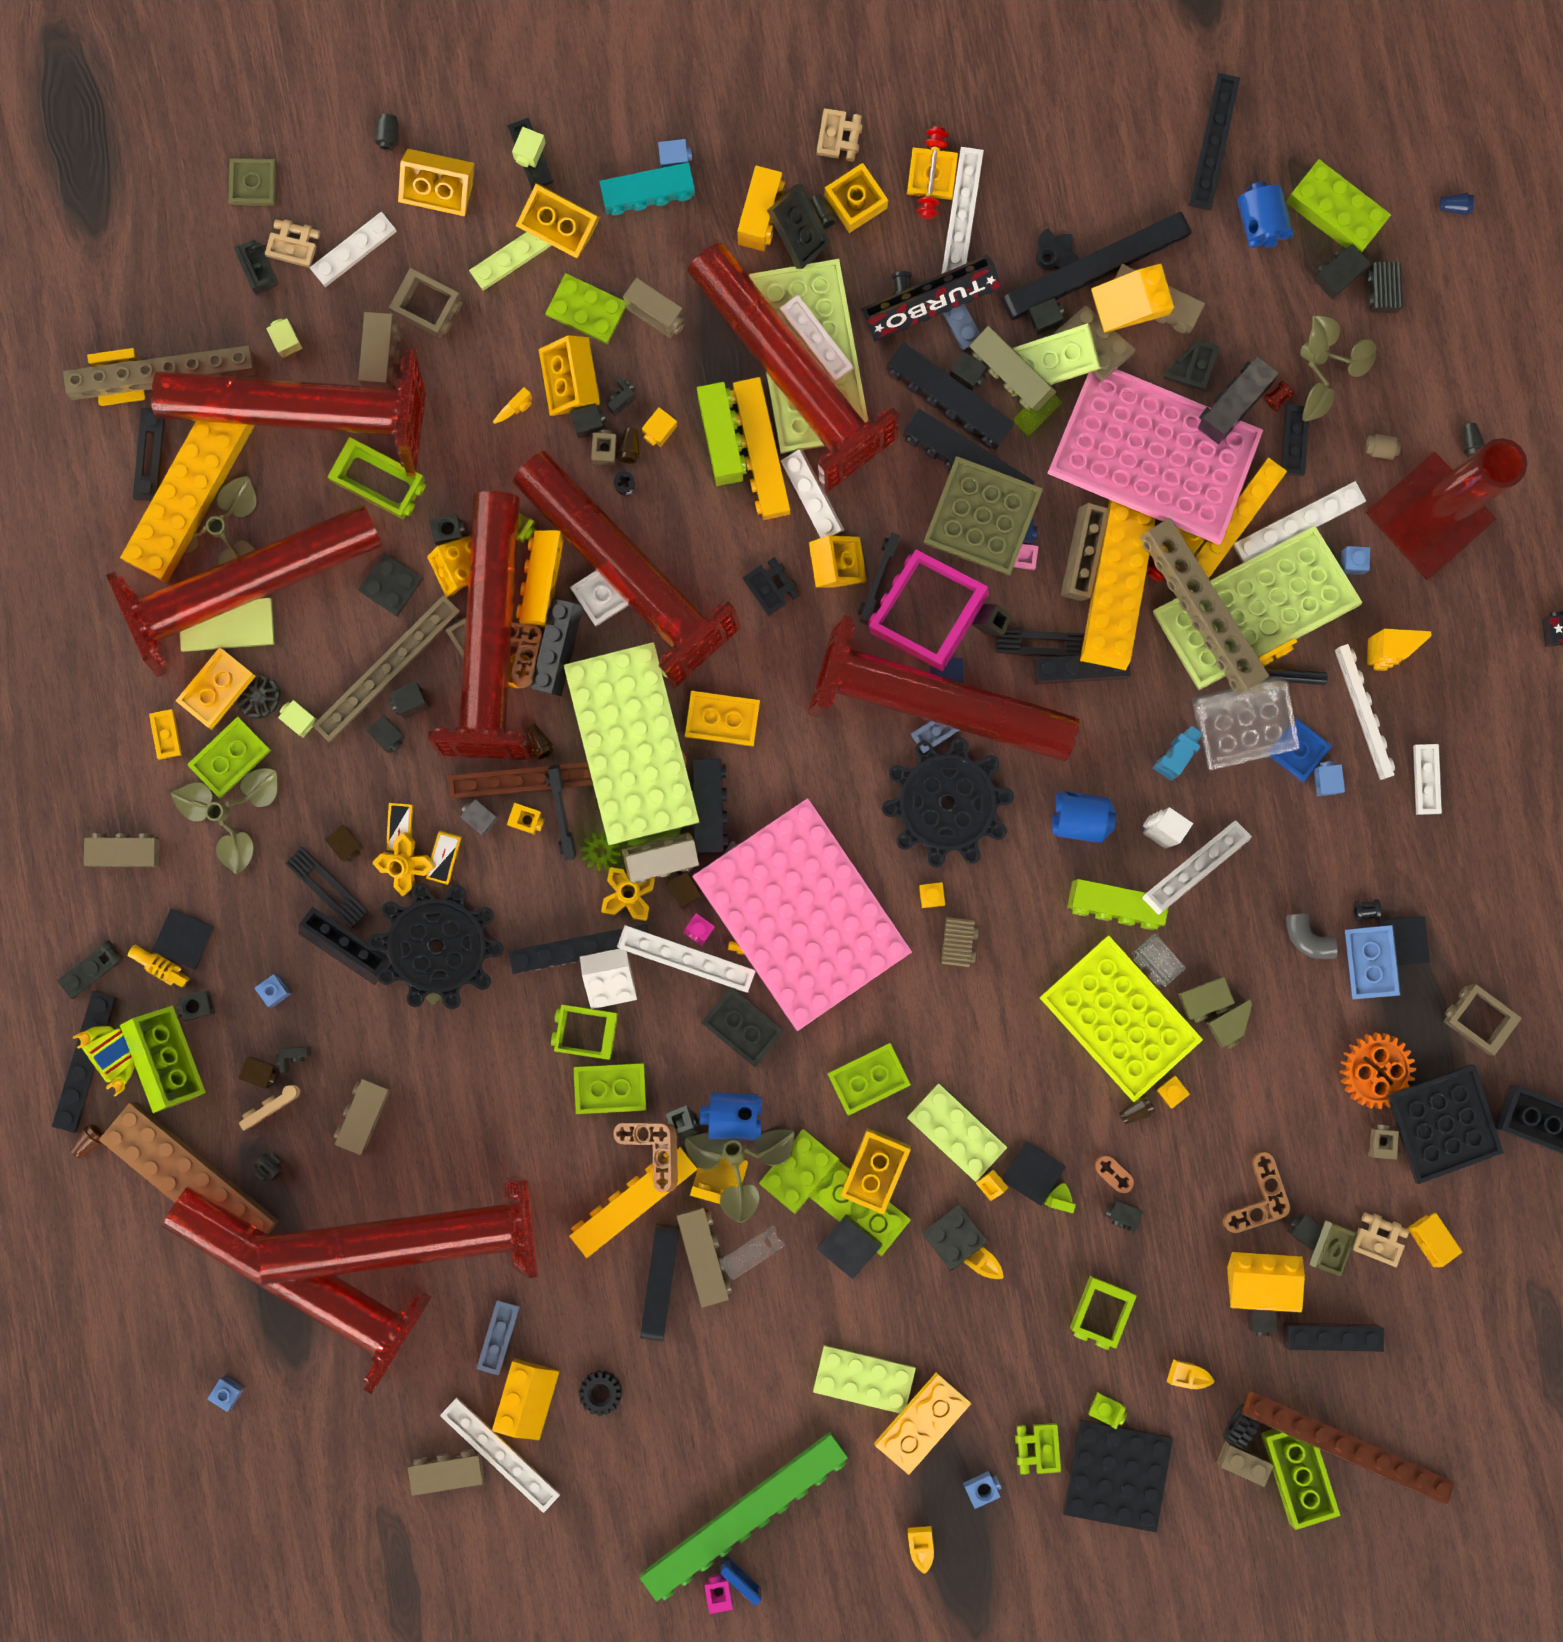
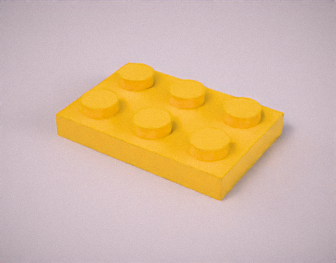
[176,647,256,730]
[685,691,760,747]

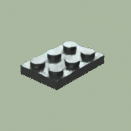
[767,184,831,269]
[701,987,784,1067]

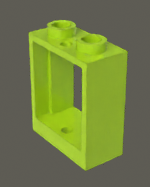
[551,1005,618,1060]
[1070,1276,1137,1350]

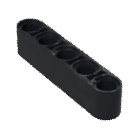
[640,1223,679,1342]

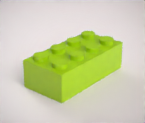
[1286,159,1391,253]
[697,382,747,486]
[1067,879,1168,930]
[120,1005,206,1113]
[1261,1429,1341,1530]

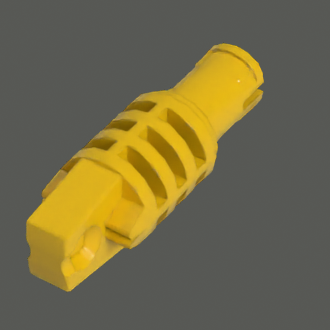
[127,944,190,987]

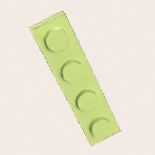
[469,232,552,291]

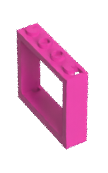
[868,549,989,672]

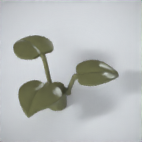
[1300,315,1377,421]
[185,476,258,581]
[171,768,278,874]
[685,1130,795,1223]

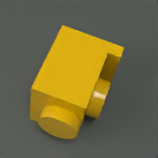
[507,803,545,835]

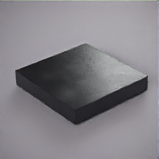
[152,908,215,970]
[1377,916,1430,965]
[1002,1141,1066,1206]
[817,1214,882,1279]

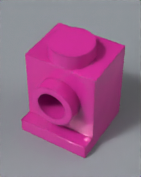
[684,913,716,946]
[704,1574,733,1614]

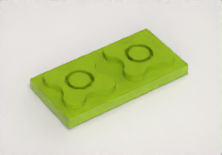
[810,1161,911,1256]

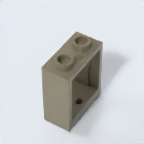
[389,268,462,338]
[623,278,684,339]
[1443,984,1522,1056]

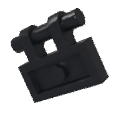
[742,557,800,617]

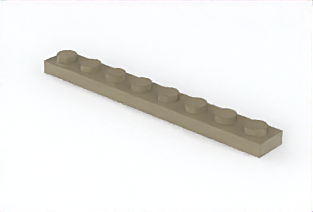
[312,595,461,743]

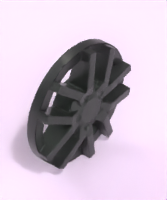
[237,675,280,719]

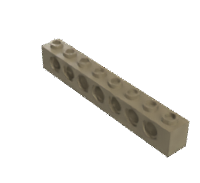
[63,346,256,400]
[1140,518,1269,695]

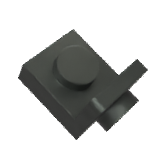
[607,377,636,416]
[275,1046,311,1073]

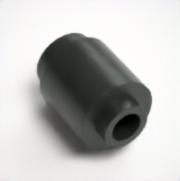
[375,114,399,150]

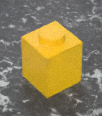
[642,407,678,447]

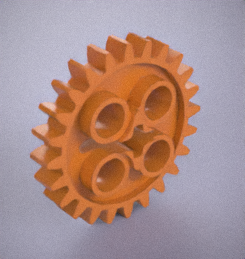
[1340,1032,1416,1109]

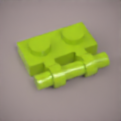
[1015,1423,1061,1474]

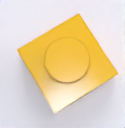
[919,882,945,908]
[1156,1076,1190,1109]
[976,1170,1009,1201]

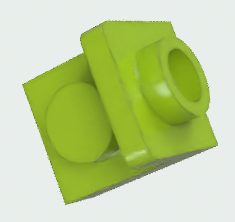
[500,509,537,544]
[1088,1392,1127,1429]

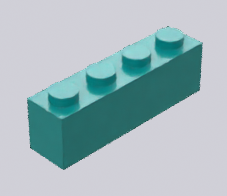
[599,162,695,215]

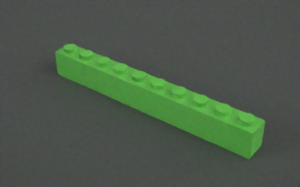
[640,1431,848,1602]

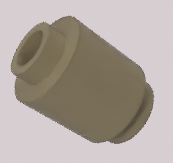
[1365,434,1401,460]

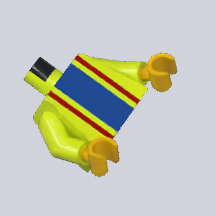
[73,1026,135,1096]

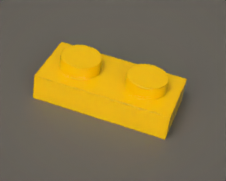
[149,709,182,760]

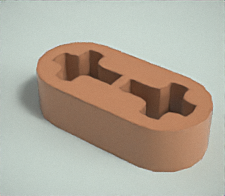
[1094,1155,1134,1193]

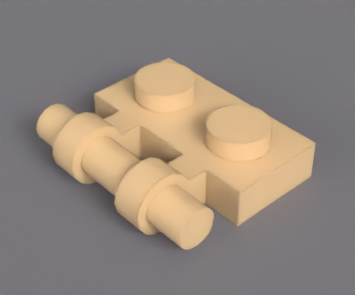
[816,108,863,162]
[265,219,321,268]
[1351,1212,1409,1268]

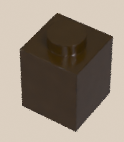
[325,825,363,862]
[667,871,701,909]
[239,1056,278,1089]

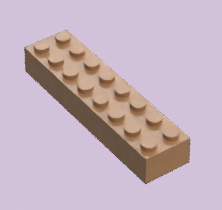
[99,1102,279,1260]

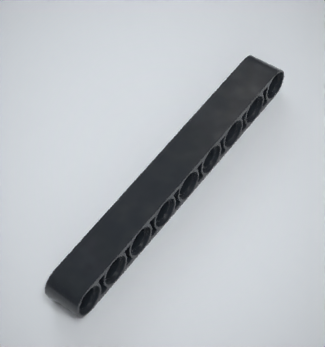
[1001,212,1192,320]

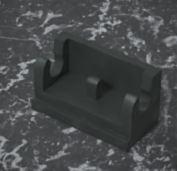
[233,240,279,295]

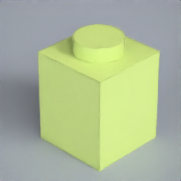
[512,127,546,167]
[266,318,303,358]
[278,700,317,738]

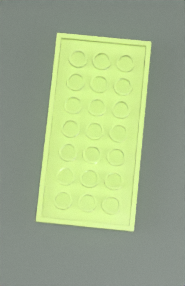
[749,259,871,454]
[1153,526,1362,690]
[564,642,700,846]

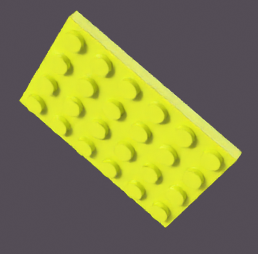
[1039,935,1203,1102]

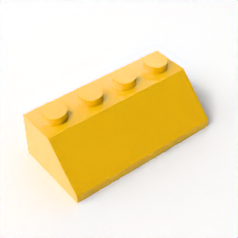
[516,530,564,629]

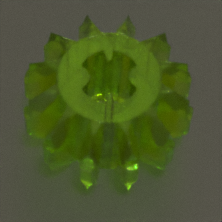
[581,832,621,871]

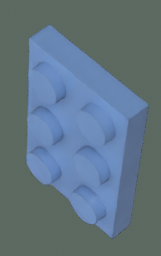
[1345,925,1401,999]

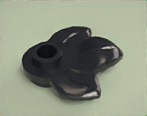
[1036,229,1079,270]

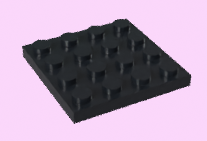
[1386,1064,1504,1184]
[1063,1419,1173,1533]

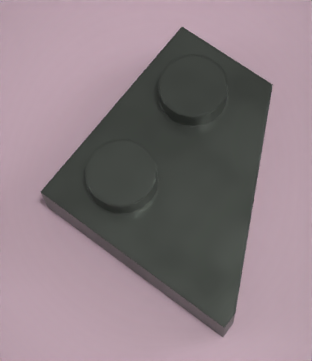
[1163,339,1219,391]

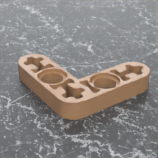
[476,619,543,688]
[613,1123,678,1193]
[1223,1152,1290,1233]

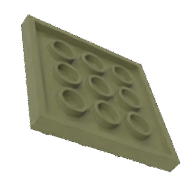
[923,456,1043,576]

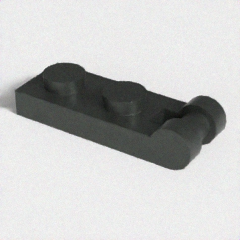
[57,940,124,999]

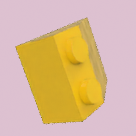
[1091,264,1174,333]
[840,1127,911,1215]

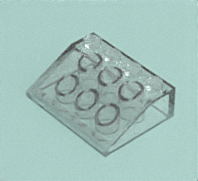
[1191,676,1300,771]

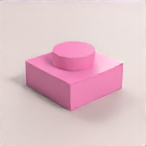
[1014,544,1039,570]

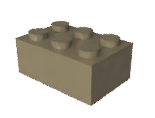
[358,312,402,393]

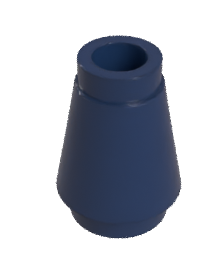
[1440,192,1474,216]

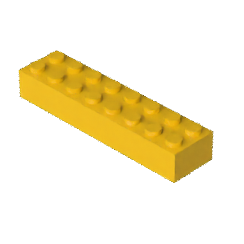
[120,396,256,584]
[1080,499,1156,670]

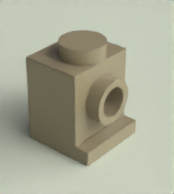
[591,430,617,466]
[1368,1124,1399,1160]

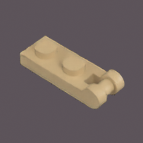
[239,1085,301,1131]

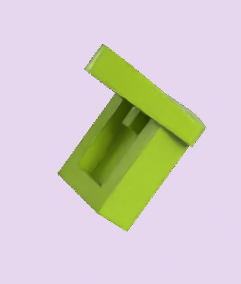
[1044,1183,1076,1213]

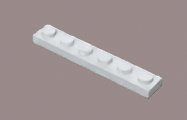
[941,147,984,274]
[1233,481,1366,564]
[1335,644,1395,780]
[1143,820,1252,915]
[617,925,755,993]
[440,1397,561,1513]

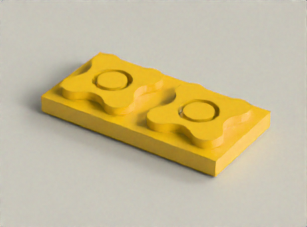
[874,1372,971,1475]

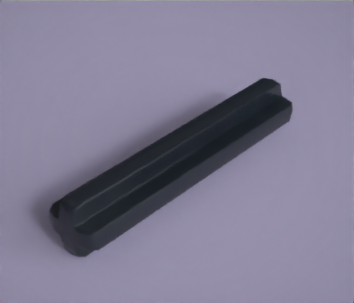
[1263,668,1328,685]

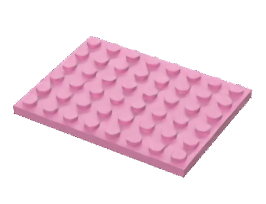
[1047,369,1263,545]
[692,798,912,1031]

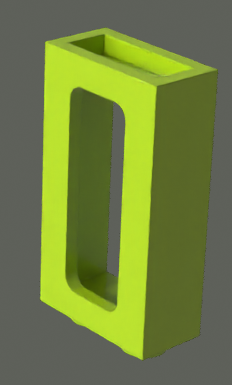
[328,437,426,520]

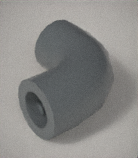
[1286,914,1337,960]

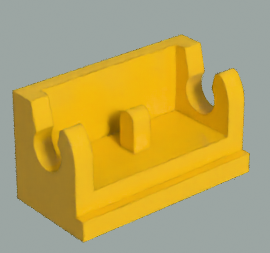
[1407,1213,1462,1267]

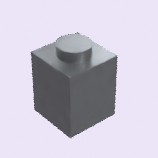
[460,800,499,836]

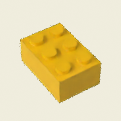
[737,166,785,251]

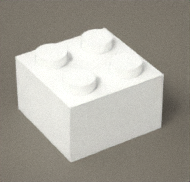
[580,949,637,1009]

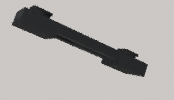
[133,408,166,501]
[857,532,900,625]
[996,629,1085,656]
[545,764,576,861]
[285,847,369,928]

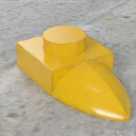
[493,387,533,424]
[964,1247,1004,1279]
[1167,1359,1214,1389]
[908,1526,934,1573]

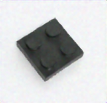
[358,553,423,617]
[922,1204,989,1271]

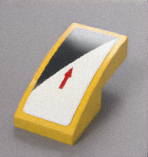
[387,803,414,851]
[426,831,462,885]

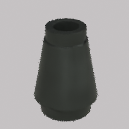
[810,194,837,230]
[1463,423,1487,459]

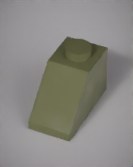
[1206,1000,1252,1049]

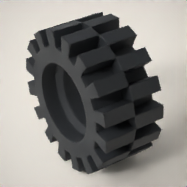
[579,1370,622,1416]
[1223,1402,1260,1449]

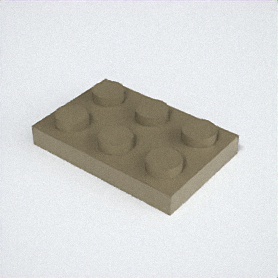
[1054,305,1135,382]

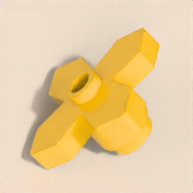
[373,832,436,896]
[601,867,655,922]

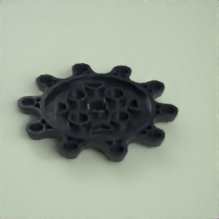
[882,737,1014,868]
[368,883,504,1009]

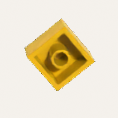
[824,163,888,233]

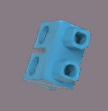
[1152,726,1203,781]

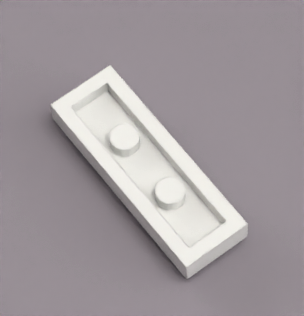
[1413,744,1442,815]

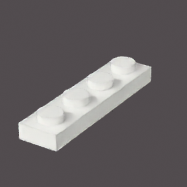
[310,212,397,287]
[779,295,853,382]
[781,449,844,538]

